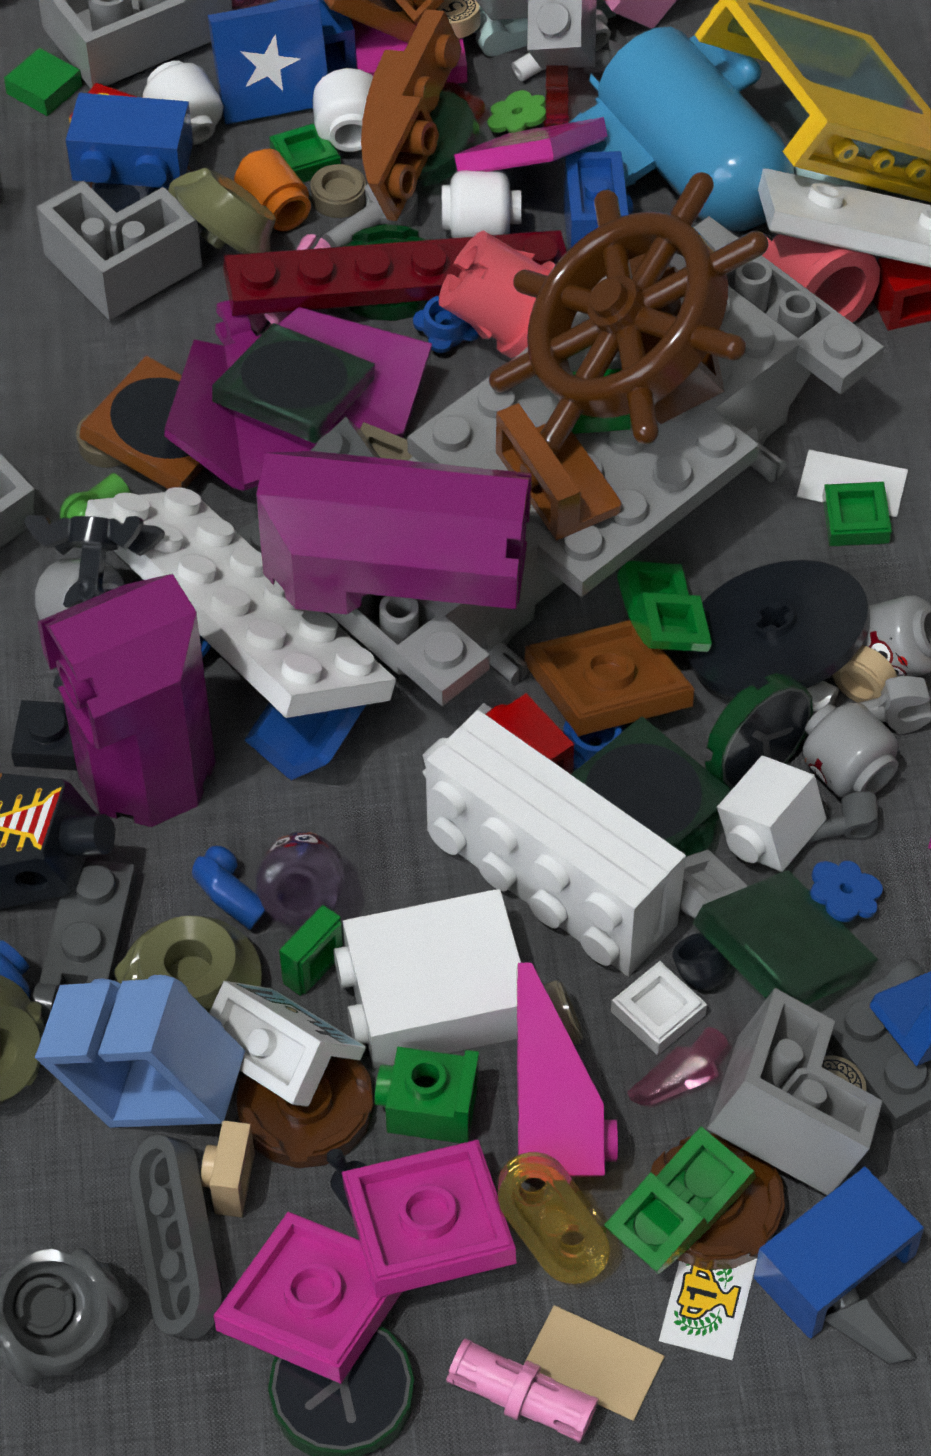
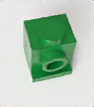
[375,1046,479,1144]

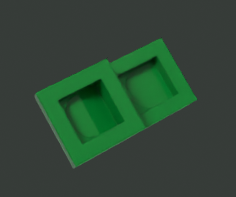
[617,561,712,652]
[604,1126,757,1275]

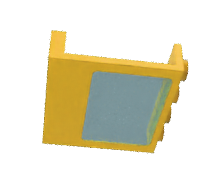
[695,0,931,202]

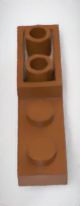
[361,9,462,221]

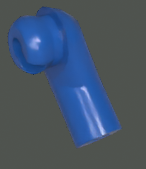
[192,845,270,931]

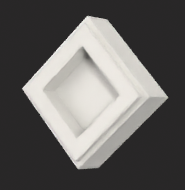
[611,961,707,1056]

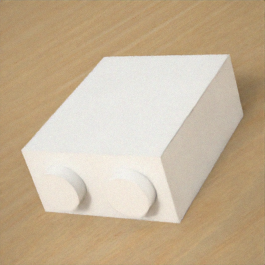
[333,889,521,1069]

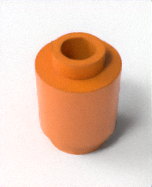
[234,149,311,231]

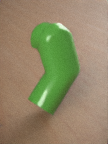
[59,473,131,519]

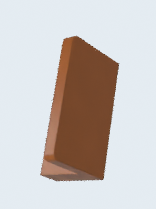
[496,403,621,541]

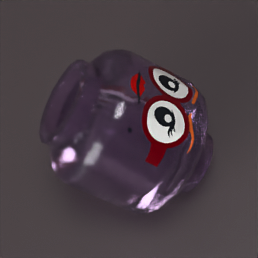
[256,832,345,926]

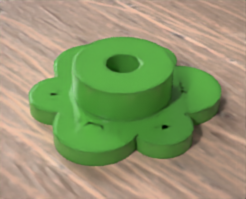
[487,90,547,133]

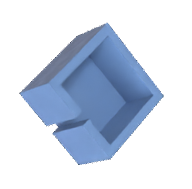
[35,975,245,1128]

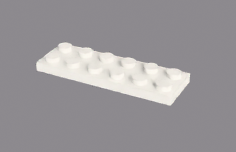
[85,487,396,718]

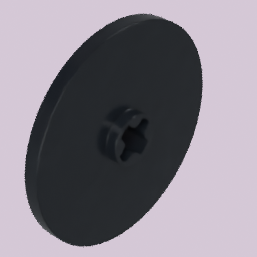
[686,560,870,697]

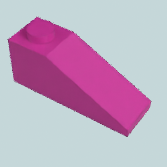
[516,963,618,1178]

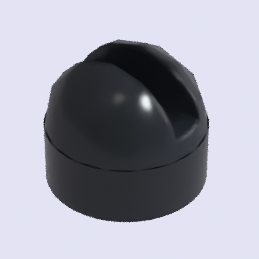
[672,931,730,990]

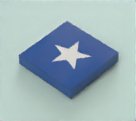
[207,0,328,124]

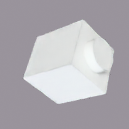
[717,755,827,872]

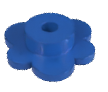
[810,861,883,922]

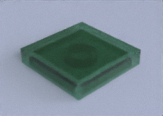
[692,870,878,1005]

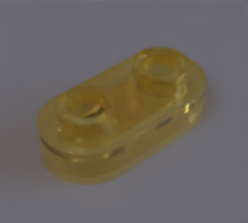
[498,1152,610,1284]

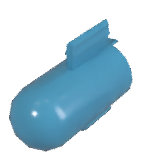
[568,26,794,232]

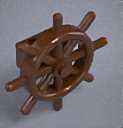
[489,172,768,454]

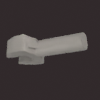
[322,184,418,247]
[812,676,931,735]

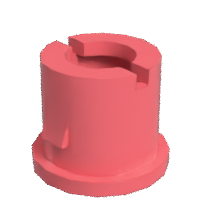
[439,230,556,358]
[762,234,880,323]

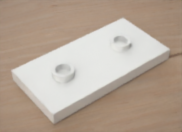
[758,169,931,268]

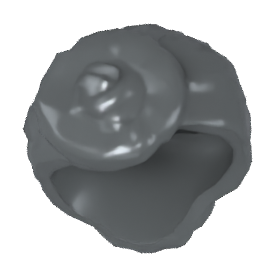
[0,1247,129,1386]

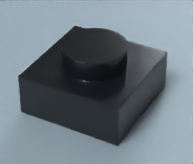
[11,700,77,771]

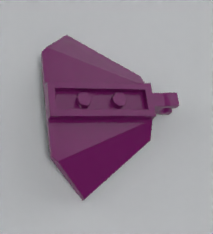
[164,300,432,491]

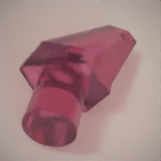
[627,1027,728,1105]

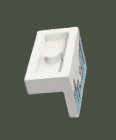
[209,981,366,1106]

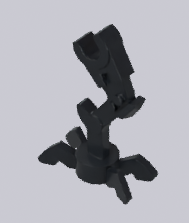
[24,515,165,690]

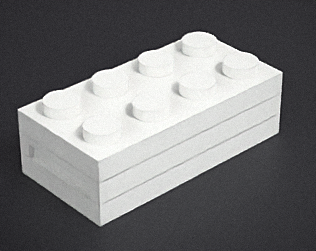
[422,710,686,977]

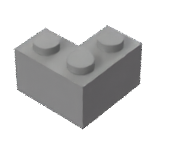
[476,0,596,70]
[36,181,202,320]
[707,988,882,1195]

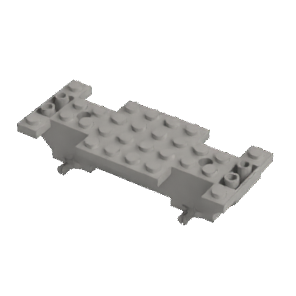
[329,216,884,706]

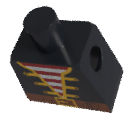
[0,773,115,910]

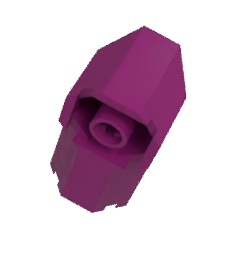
[256,451,532,615]
[37,574,216,827]

